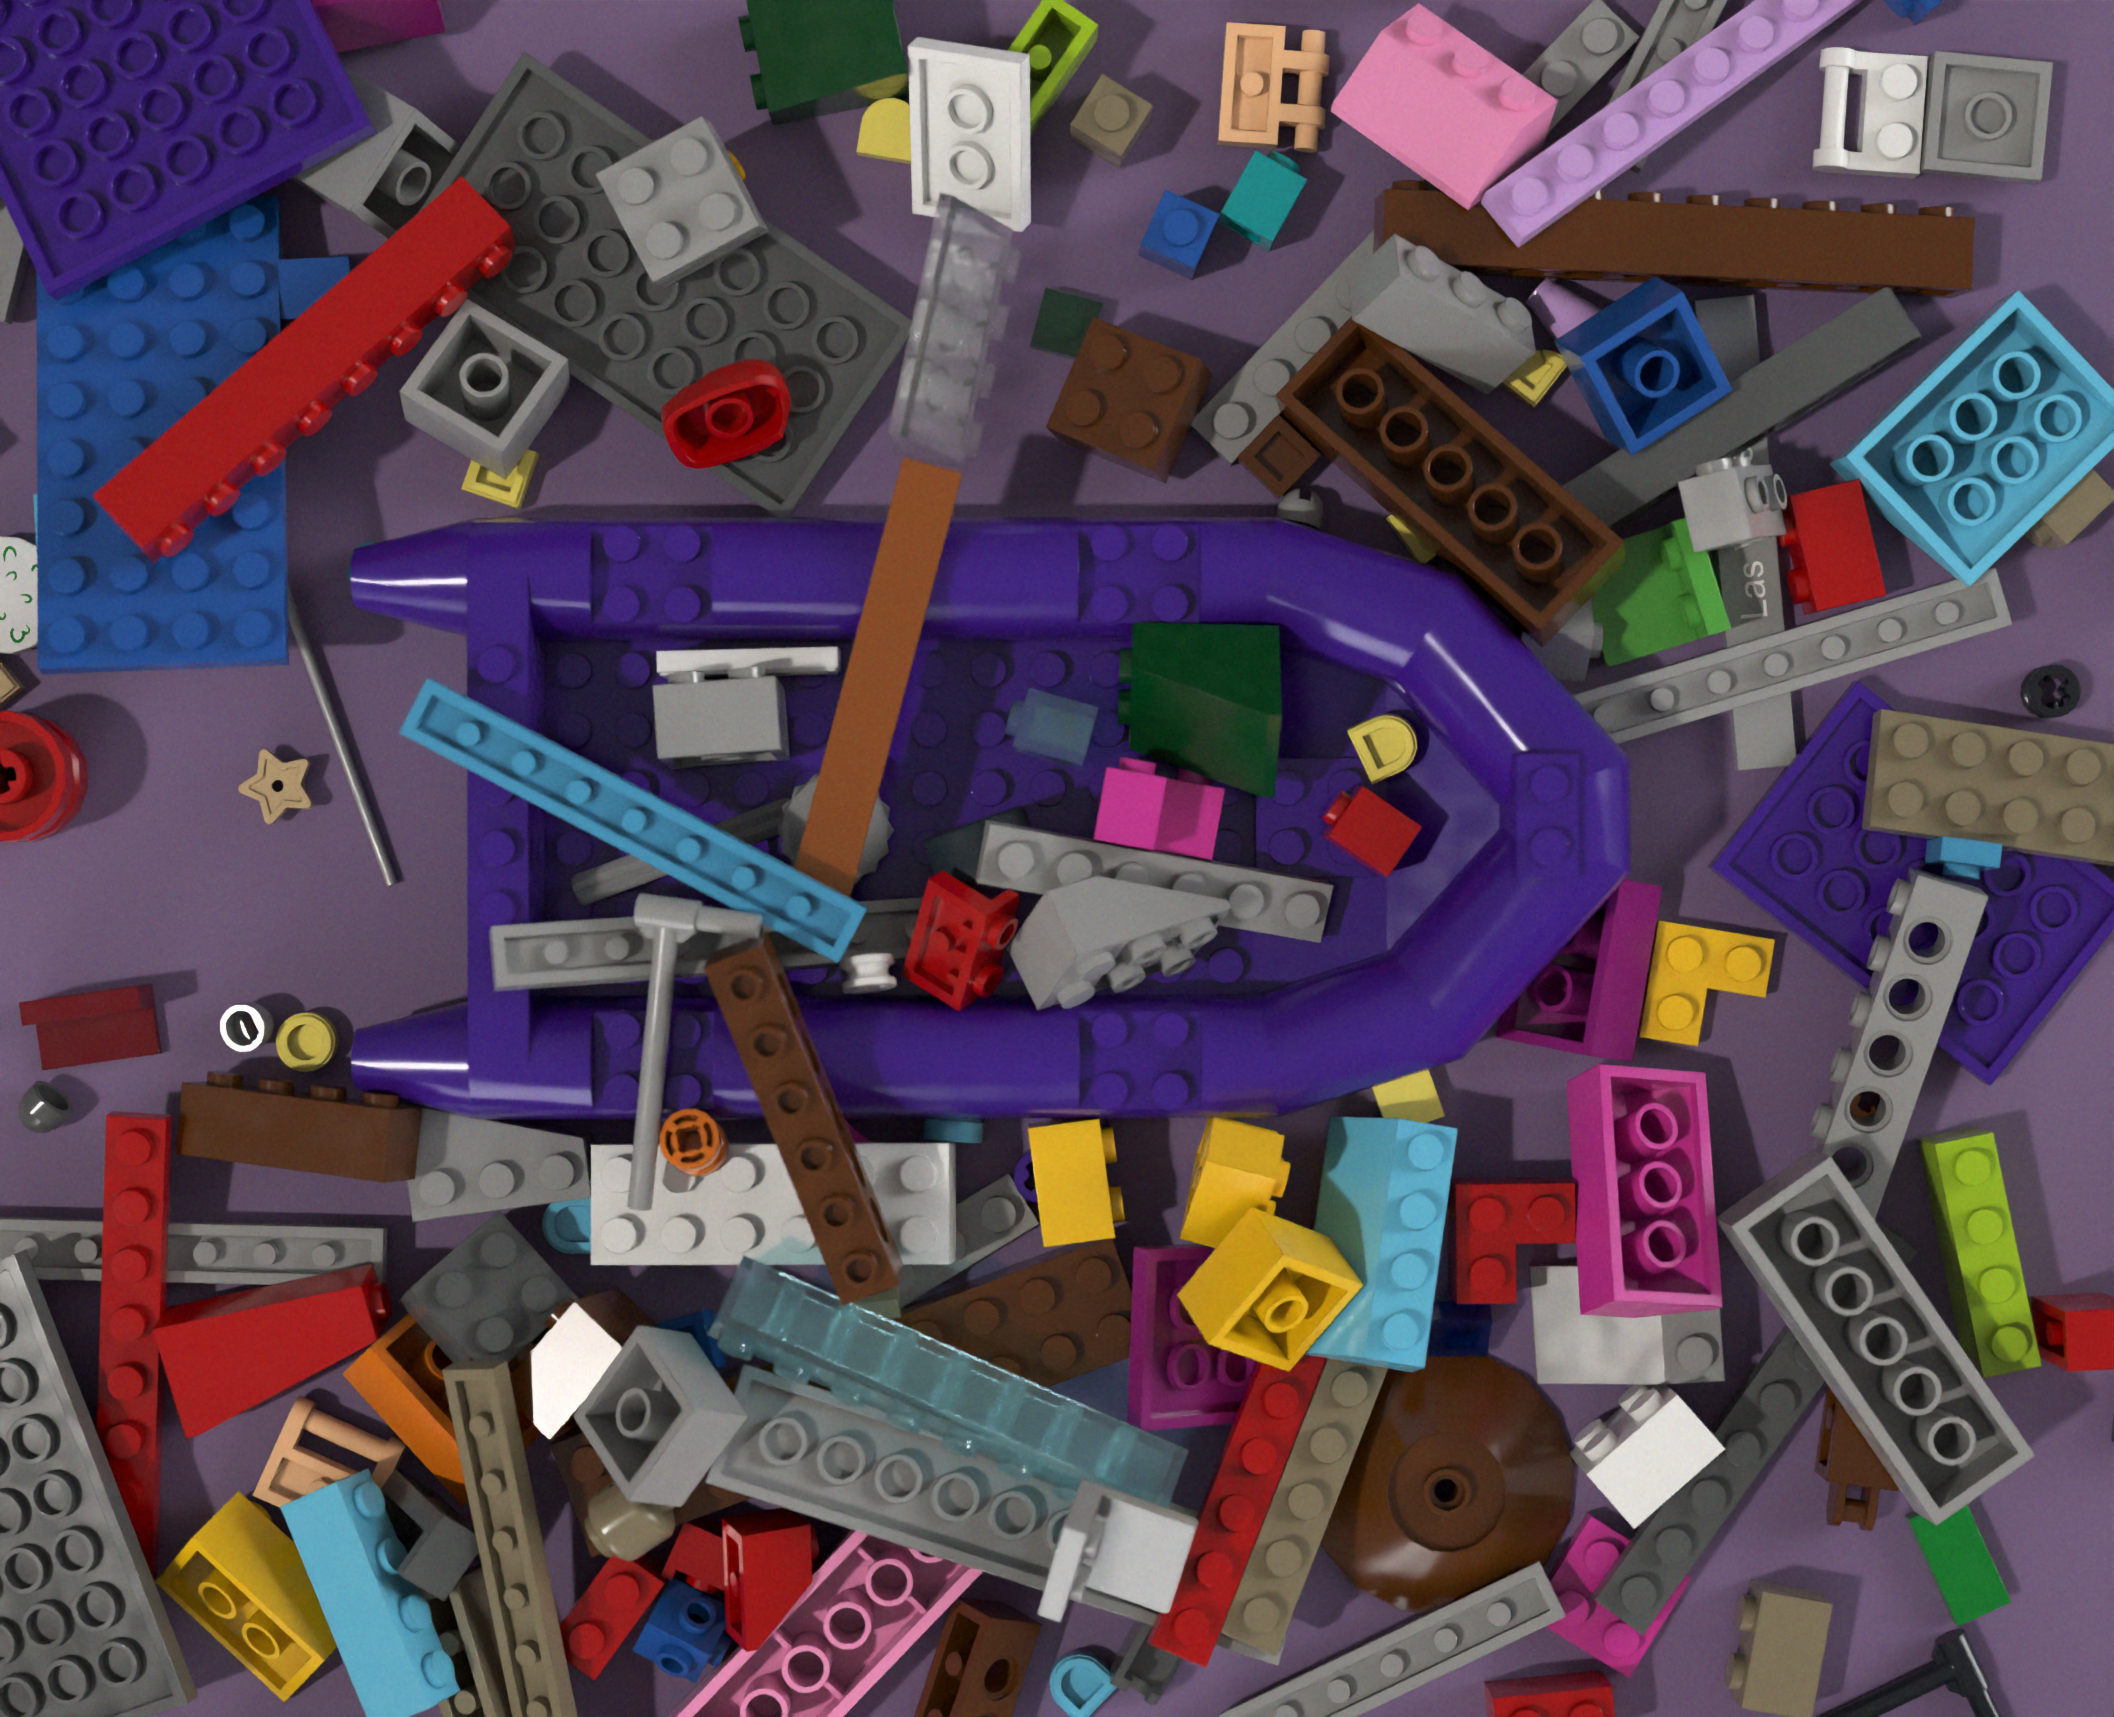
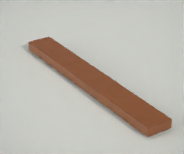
[795,457,963,898]

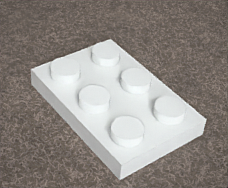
[908,37,1031,232]

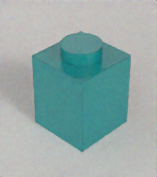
[1218,150,1307,252]

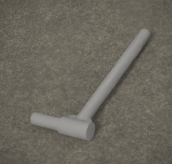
[627,893,762,1211]

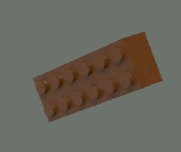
[1275,316,1625,648]

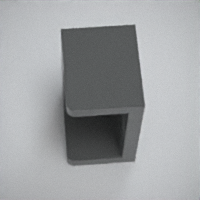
[380,1469,479,1601]

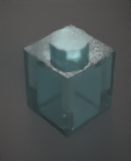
[1005,688,1099,770]

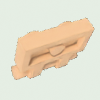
[1217,22,1330,153]

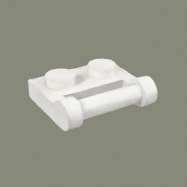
[1812,47,1928,179]

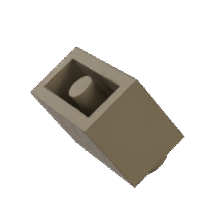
[1725,1579,1833,1717]

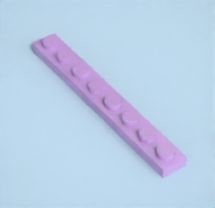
[1480,0,1863,248]

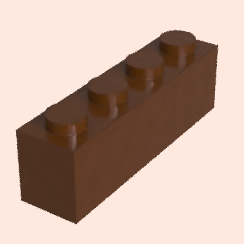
[175,1071,422,1183]

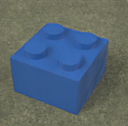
[1554,276,1733,456]

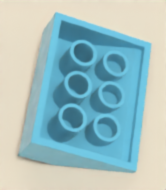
[1829,290,2114,587]

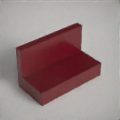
[19,984,162,1070]

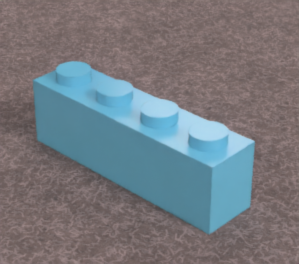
[280,1468,460,1717]

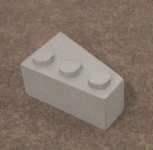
[399,1101,594,1222]

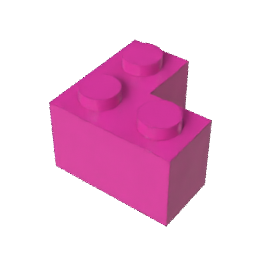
[1093,757,1225,860]

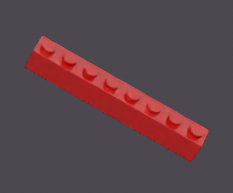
[93,176,516,563]

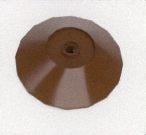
[1321,1347,1574,1613]

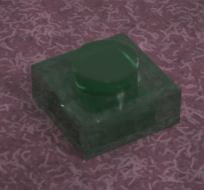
[1030,288,1103,360]

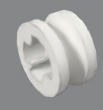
[839,953,897,994]

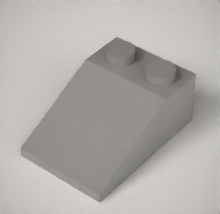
[1528,1262,1725,1385]

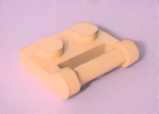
[252,1396,408,1508]

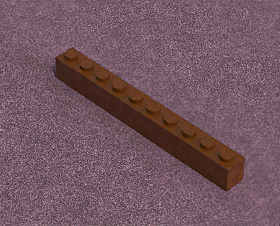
[1373,180,1975,298]

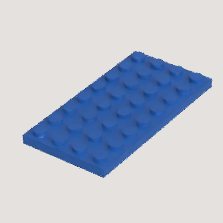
[37,196,289,674]

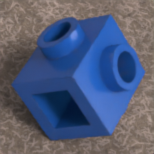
[632,1578,732,1683]

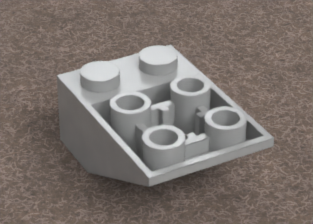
[1007,876,1232,1010]

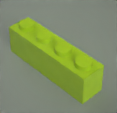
[1917,1127,2042,1378]

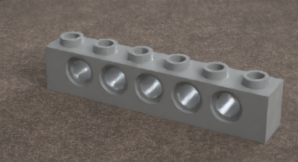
[1809,867,1988,1220]

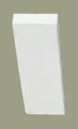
[656,647,841,679]

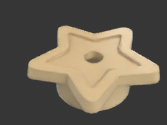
[238,748,314,825]

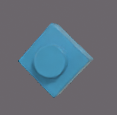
[1925,836,2002,880]

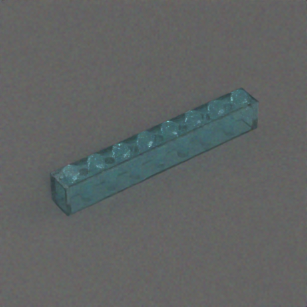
[707,1255,1189,1508]

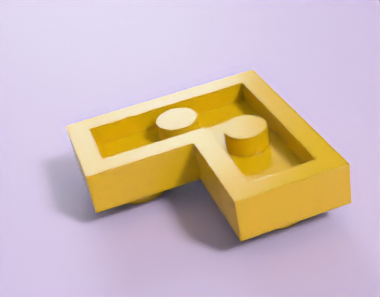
[1637,920,1775,1046]

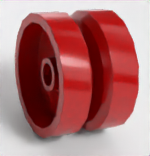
[0,711,88,842]

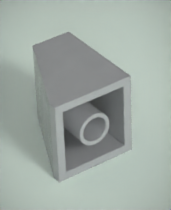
[291,66,461,240]

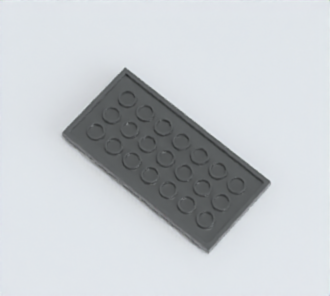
[418,52,919,517]
[0,1249,198,1717]

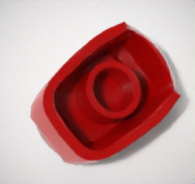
[661,359,791,469]

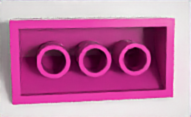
[1566,1064,1723,1318]

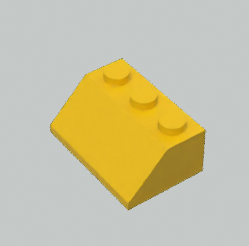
[155,1491,337,1702]

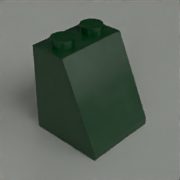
[738,0,909,125]
[1118,623,1281,797]

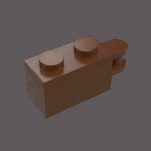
[1814,1384,1898,1531]

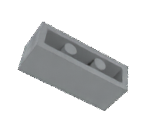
[1347,234,1536,395]

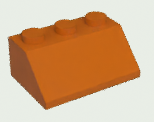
[342,1313,542,1505]

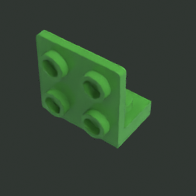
[1591,517,1731,667]

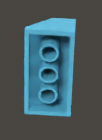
[1305,1116,1458,1372]

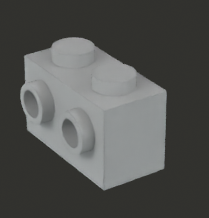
[1678,456,1787,553]

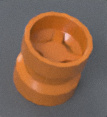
[659,1109,729,1177]

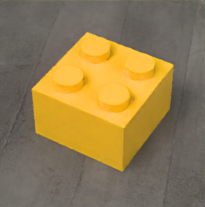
[1177,1207,1363,1372]

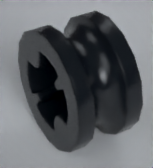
[2020,665,2081,719]

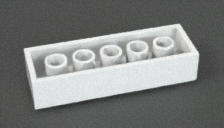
[591,1142,956,1265]

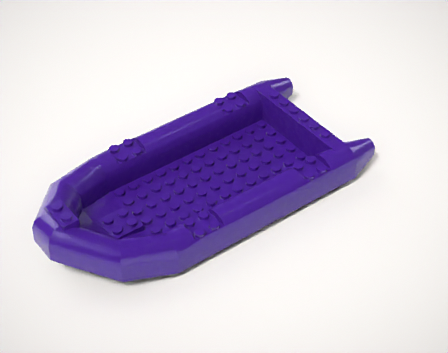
[350,517,1631,1119]

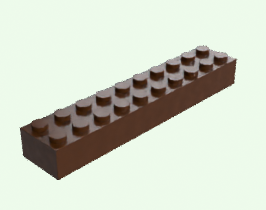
[550,1238,1132,1557]

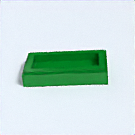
[1904,1505,2011,1626]

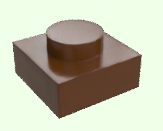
[1236,414,1321,500]

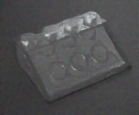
[888,193,1022,470]

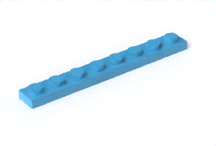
[399,678,868,963]

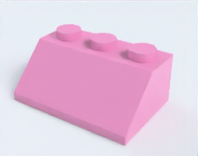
[1331,3,1558,210]

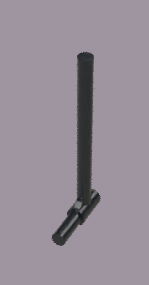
[1822,1628,2002,1717]

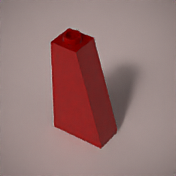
[152,1264,392,1438]

